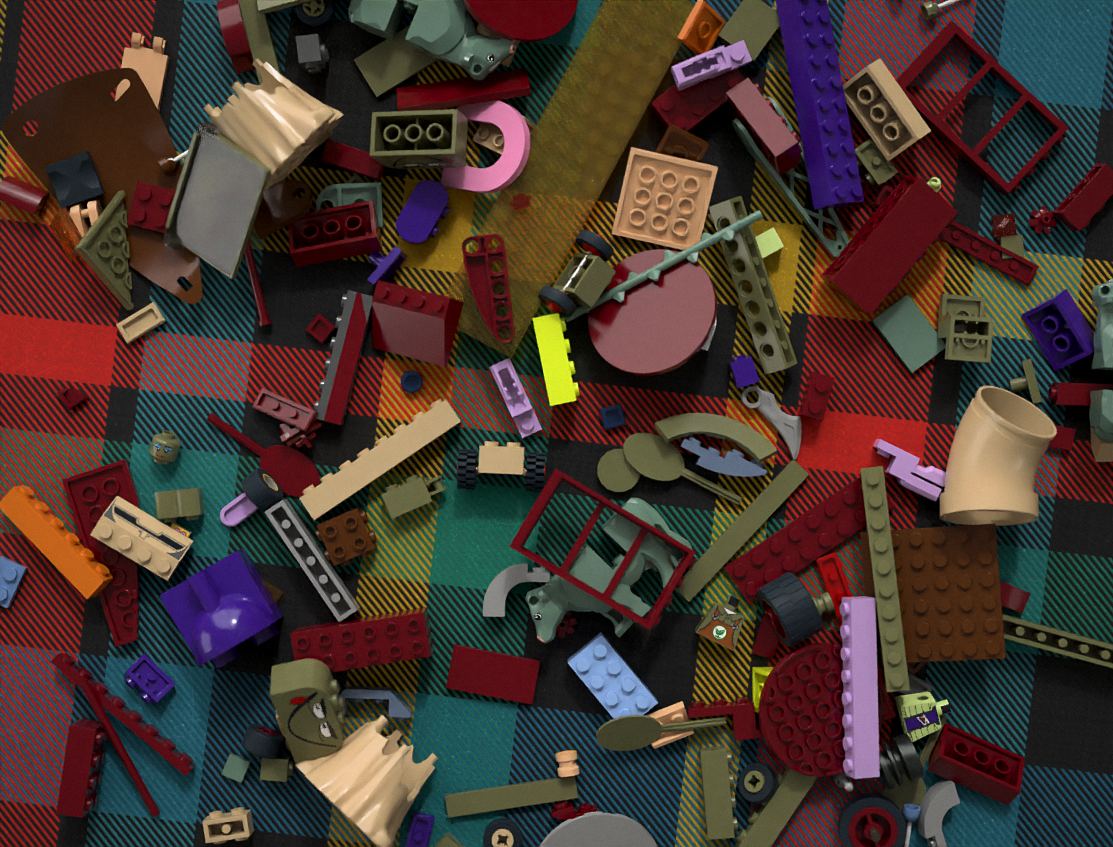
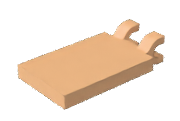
[115,32,170,111]

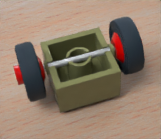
[538,229,616,317]

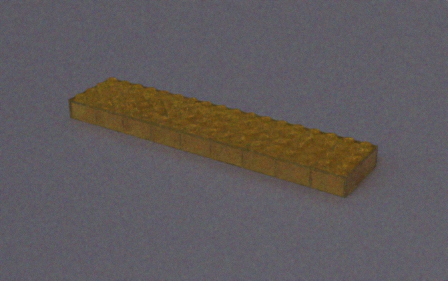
[445,0,695,359]

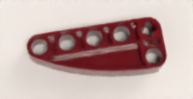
[462,234,515,344]

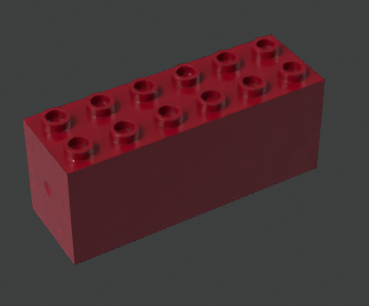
[820,175,958,315]
[290,607,434,672]

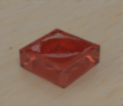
[991,213,1017,238]

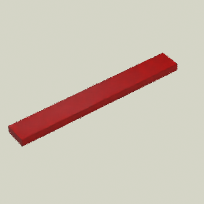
[815,551,896,721]

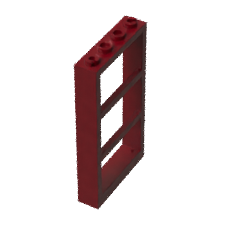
[896,20,1068,196]
[509,469,696,630]

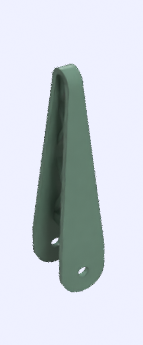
[732,96,850,258]

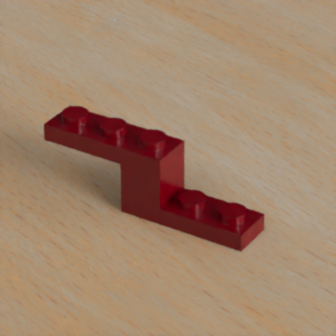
[687,697,764,740]

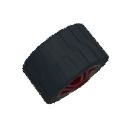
[757,572,823,648]

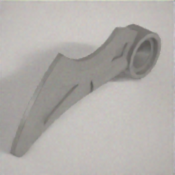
[741,386,802,460]

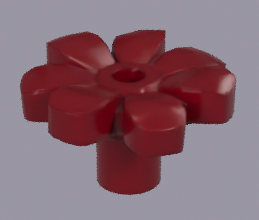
[1028,206,1057,234]
[556,610,577,638]

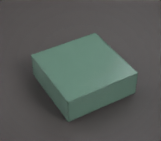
[221,753,251,783]

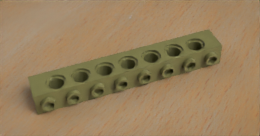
[709,196,798,375]

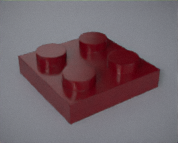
[127,181,176,235]

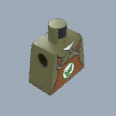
[694,594,744,651]

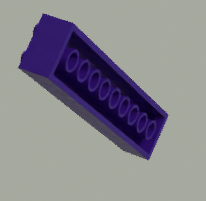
[776,0,864,210]

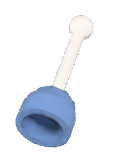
[902,803,921,847]

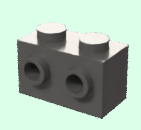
[296,34,329,74]

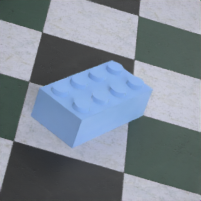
[567,632,658,719]

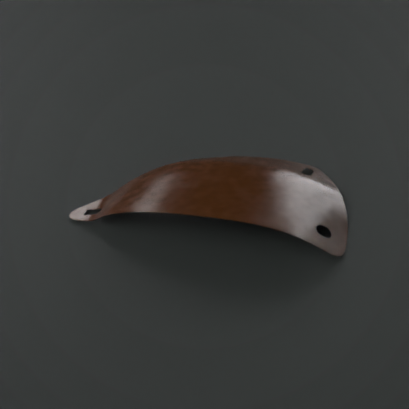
[2,68,203,304]

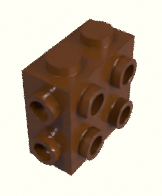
[315,507,378,567]

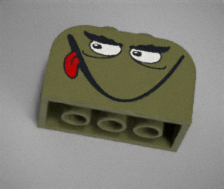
[370,109,468,169]
[270,659,345,763]

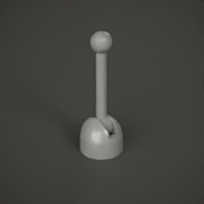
[833,772,854,792]

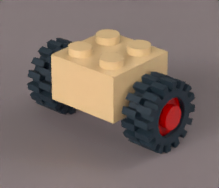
[457,441,546,492]

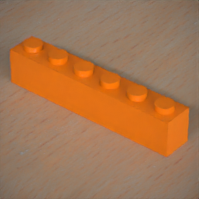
[0,485,113,599]

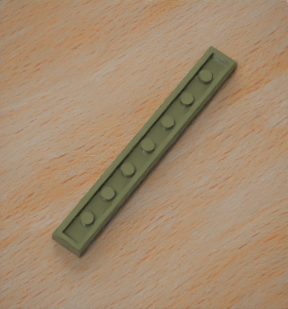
[674,459,809,602]

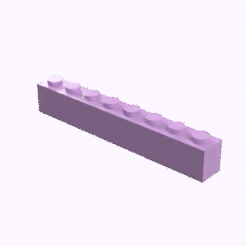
[840,596,880,779]

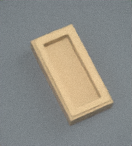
[116,302,166,344]

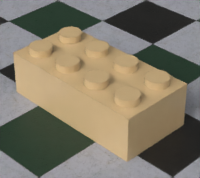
[843,59,931,161]

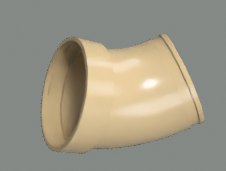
[940,386,1057,526]

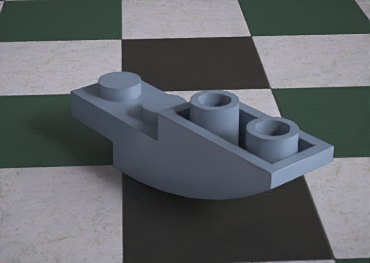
[680,437,767,477]

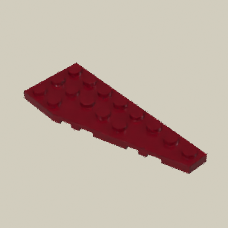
[62,459,140,647]

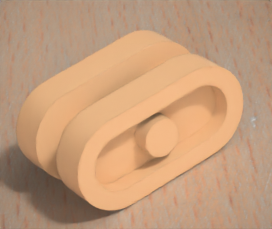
[68,200,103,245]

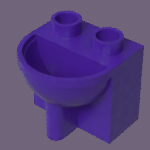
[160,548,283,669]

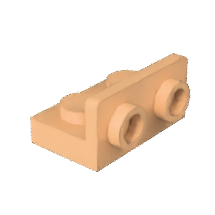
[646,701,694,749]

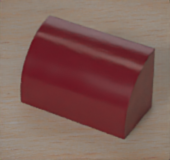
[0,176,50,216]

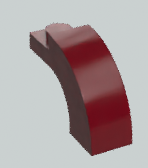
[217,0,256,74]

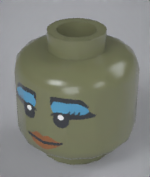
[149,430,181,465]

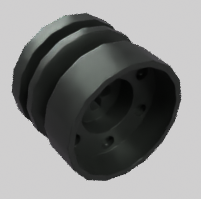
[879,733,925,790]

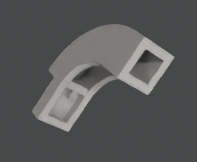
[483,563,550,617]

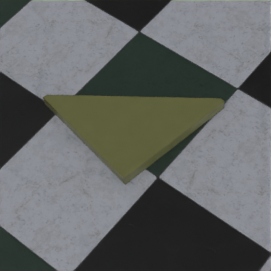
[74,191,134,310]

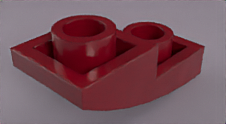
[551,801,598,820]

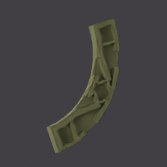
[654,413,777,464]

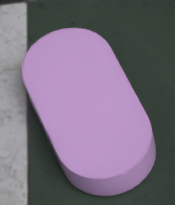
[220,492,259,526]

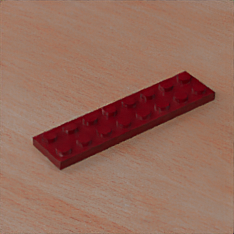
[724,476,895,604]

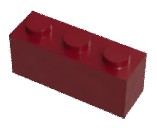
[1053,163,1113,231]

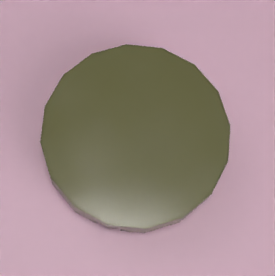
[597,449,640,492]

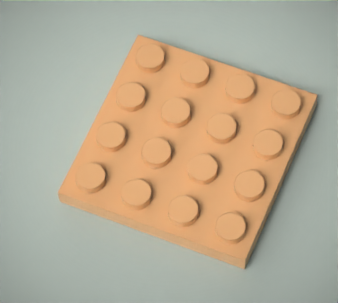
[612,147,718,250]

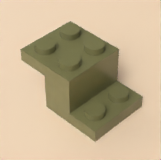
[937,294,994,363]

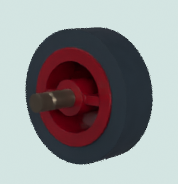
[838,793,907,847]

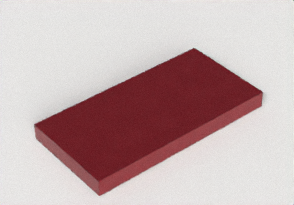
[446,644,540,704]

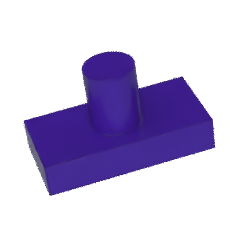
[367,246,408,286]

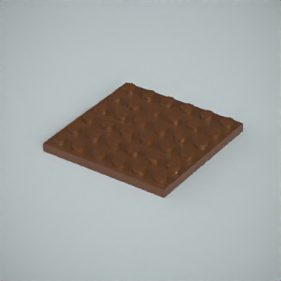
[860,524,1006,664]

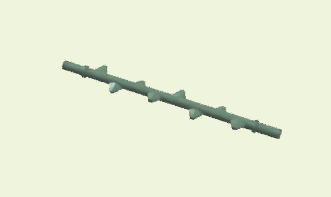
[564,210,764,322]

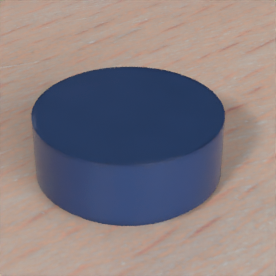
[401,371,423,393]

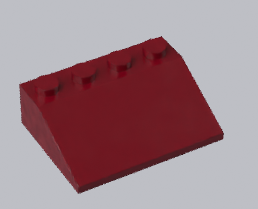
[372,280,464,367]

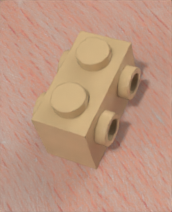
[202,807,254,844]

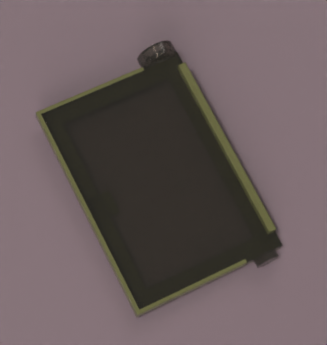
[163,122,272,279]

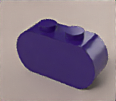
[396,180,451,245]

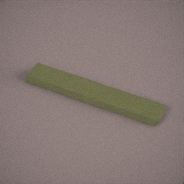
[445,775,578,818]

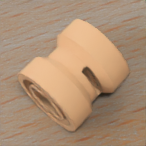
[555,750,580,777]

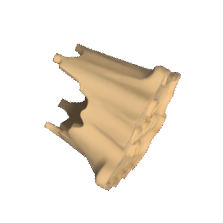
[204,58,343,200]
[295,715,438,847]

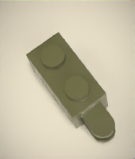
[382,475,447,519]

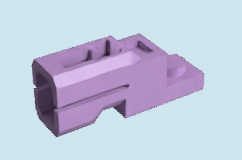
[671,40,752,91]
[489,358,542,438]
[873,439,946,501]

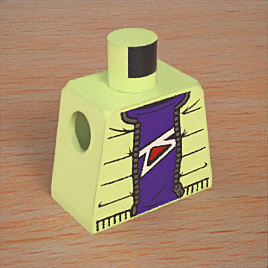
[895,692,951,742]

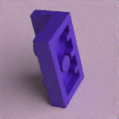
[123,654,176,706]

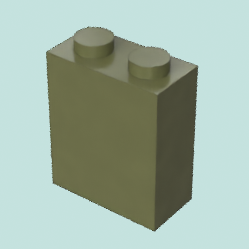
[716,0,780,65]

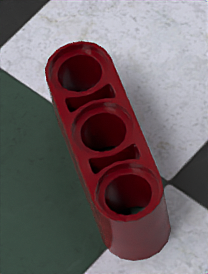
[320,139,385,181]

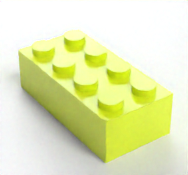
[533,313,580,406]

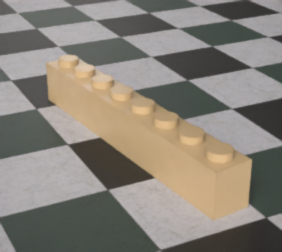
[299,398,462,520]

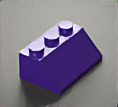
[1021,289,1094,371]

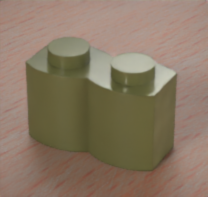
[155,487,204,523]

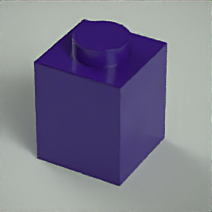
[728,354,759,389]

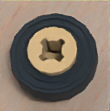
[483,818,522,847]

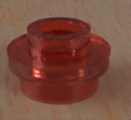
[509,193,531,210]

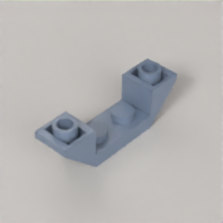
[339,686,413,721]

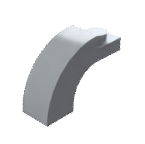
[917,778,960,847]

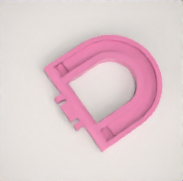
[440,100,530,194]

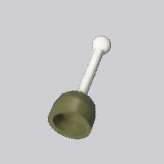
[920,0,960,21]

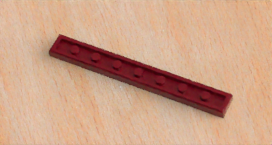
[873,184,1039,286]

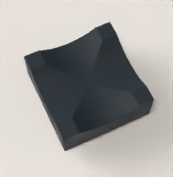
[44,151,106,208]

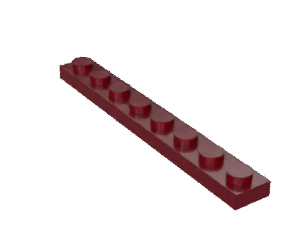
[51,653,195,776]

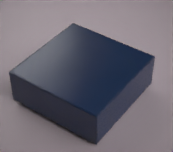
[599,403,626,430]

